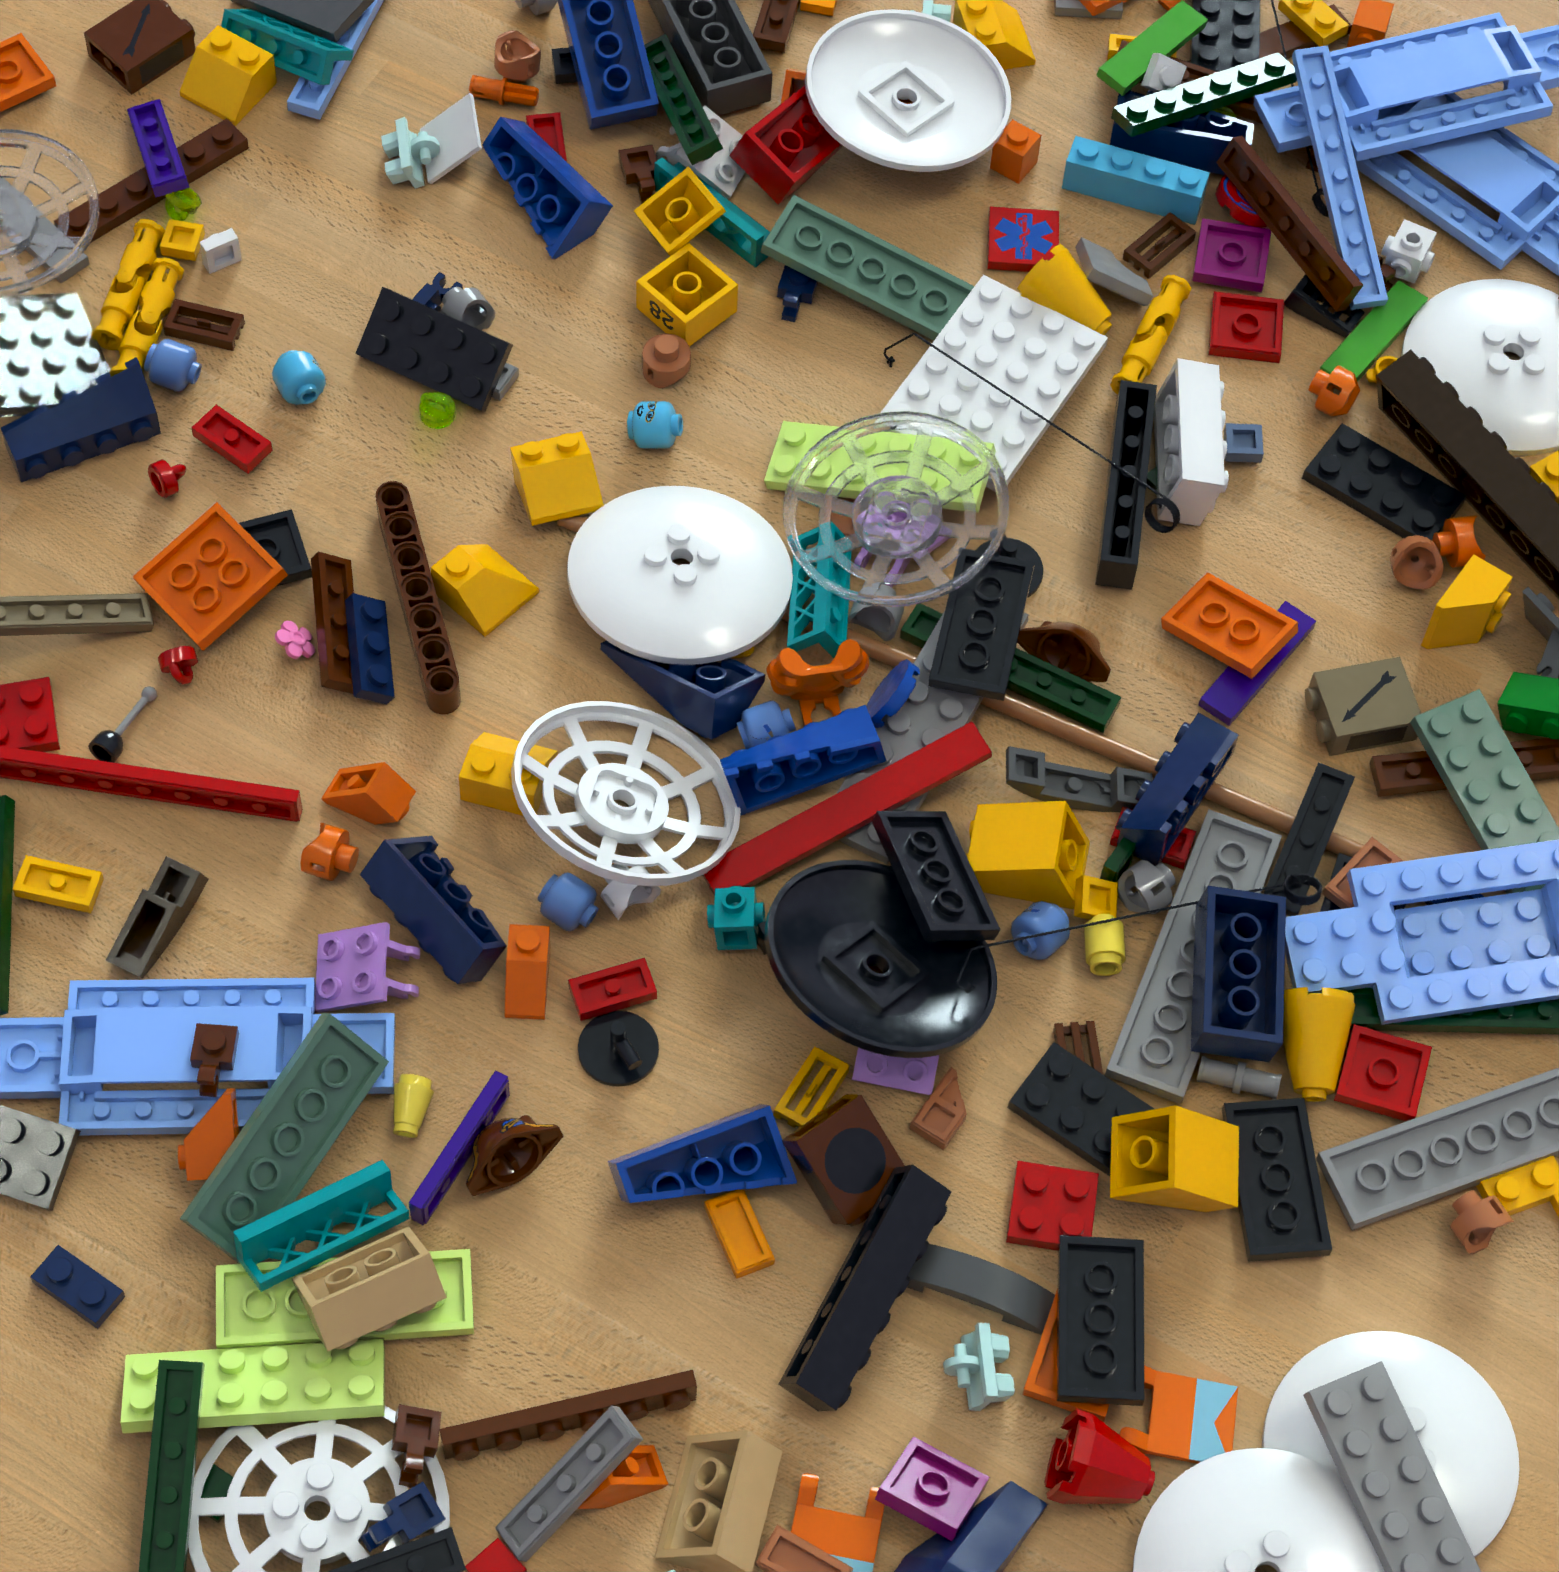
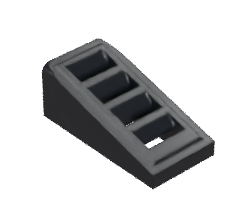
[1284,274,1365,338]

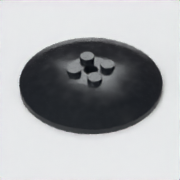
[765,860,997,1058]

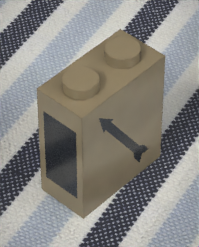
[1305,657,1421,756]

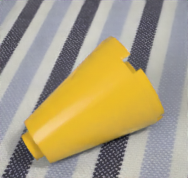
[1017,244,1112,335]
[1283,987,1356,1102]

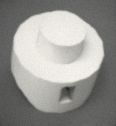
[600,864,661,921]

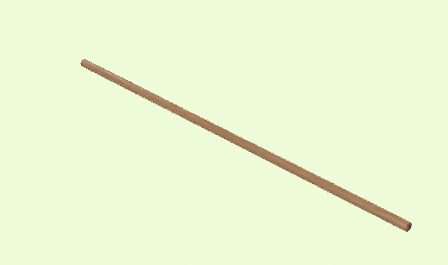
[558,515,1364,857]

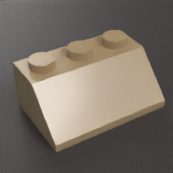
[292,1226,447,1351]
[655,1430,782,1572]

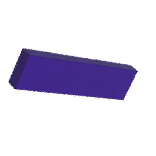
[127,99,190,197]
[1198,601,1316,726]
[409,1070,510,1225]

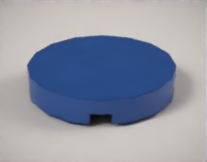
[866,659,920,728]

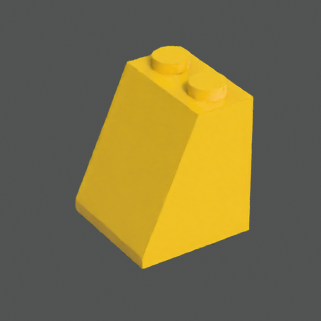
[966,801,1090,909]
[1110,1105,1239,1212]

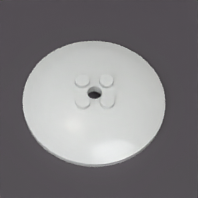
[805,9,1011,172]
[1401,279,1559,456]
[567,486,793,665]
[1262,1331,1519,1558]
[1133,1448,1385,1572]

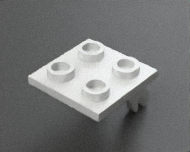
[656,105,745,199]

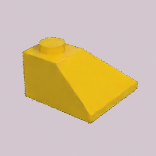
[634,166,726,256]
[431,544,539,637]

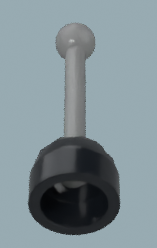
[88,686,157,763]

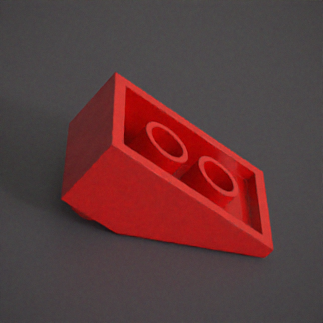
[729,85,843,205]

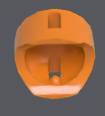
[1309,365,1360,416]
[1432,515,1486,568]
[300,823,359,881]

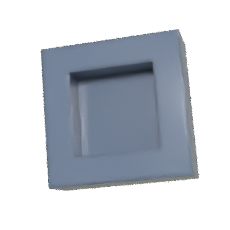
[1223,423,1264,463]

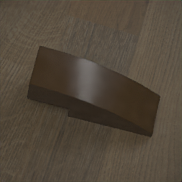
[106,856,209,978]

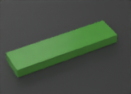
[1096,0,1208,96]
[1320,280,1428,382]

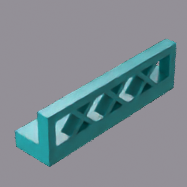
[221,9,354,85]
[654,157,770,268]
[787,521,852,658]
[233,1160,410,1292]

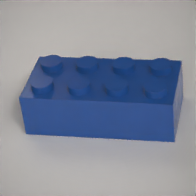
[557,0,659,130]

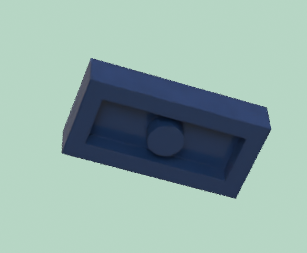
[30,1245,125,1329]

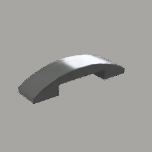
[1006,746,1153,812]
[907,1244,1055,1335]

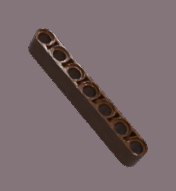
[376,481,461,715]

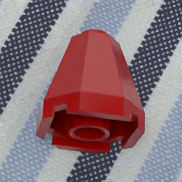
[1044,1409,1155,1504]

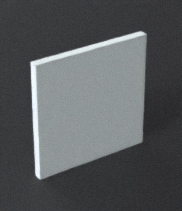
[420,93,482,184]

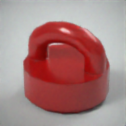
[148,459,186,498]
[158,646,198,685]

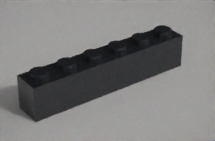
[1095,380,1157,590]
[778,1165,952,1411]

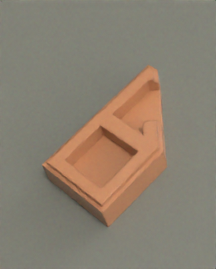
[909,1067,967,1150]

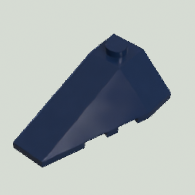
[600,640,765,740]
[894,1481,1048,1572]

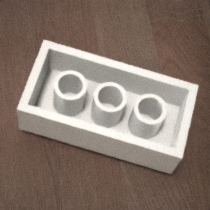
[1154,358,1229,526]

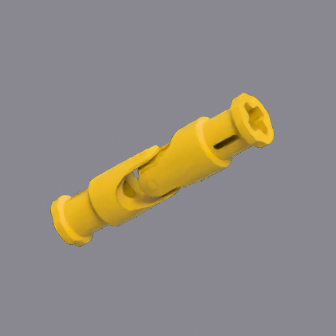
[91,219,165,350]
[109,257,184,377]
[1110,275,1191,395]

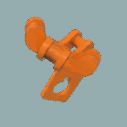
[766,639,869,726]

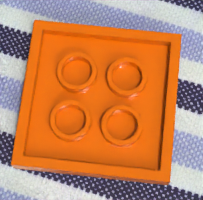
[133,502,288,651]

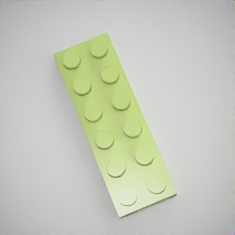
[764,421,996,513]
[216,1249,474,1349]
[120,1338,385,1433]

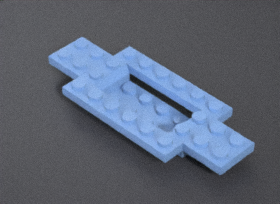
[1254,12,1559,162]
[1356,93,1559,276]
[1285,839,1559,1025]
[0,977,395,1136]

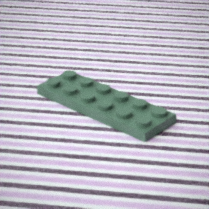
[761,195,974,340]
[1410,689,1559,894]
[180,1013,389,1264]

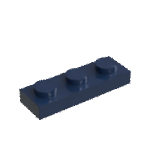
[345,593,395,705]

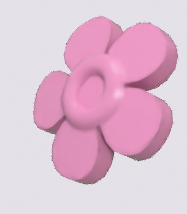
[275,621,315,659]

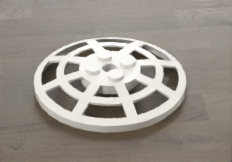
[511,701,741,886]
[188,1406,450,1572]

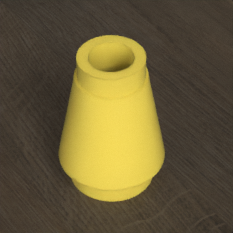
[393,1074,434,1138]

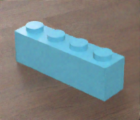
[1062,136,1210,225]

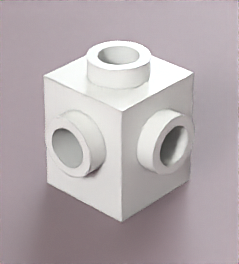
[1381,219,1437,284]

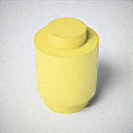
[1084,914,1126,976]

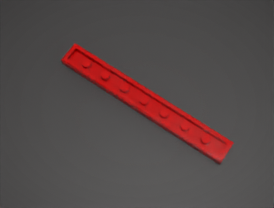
[703,721,992,896]
[0,746,303,822]

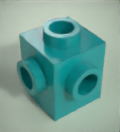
[707,886,765,950]

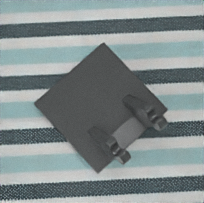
[1522,587,1559,679]

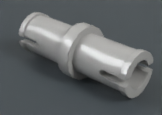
[1197,1056,1282,1100]

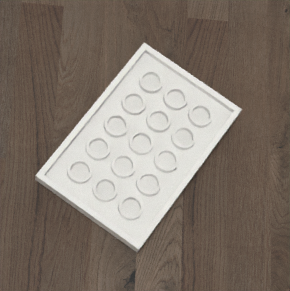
[874,275,1108,494]

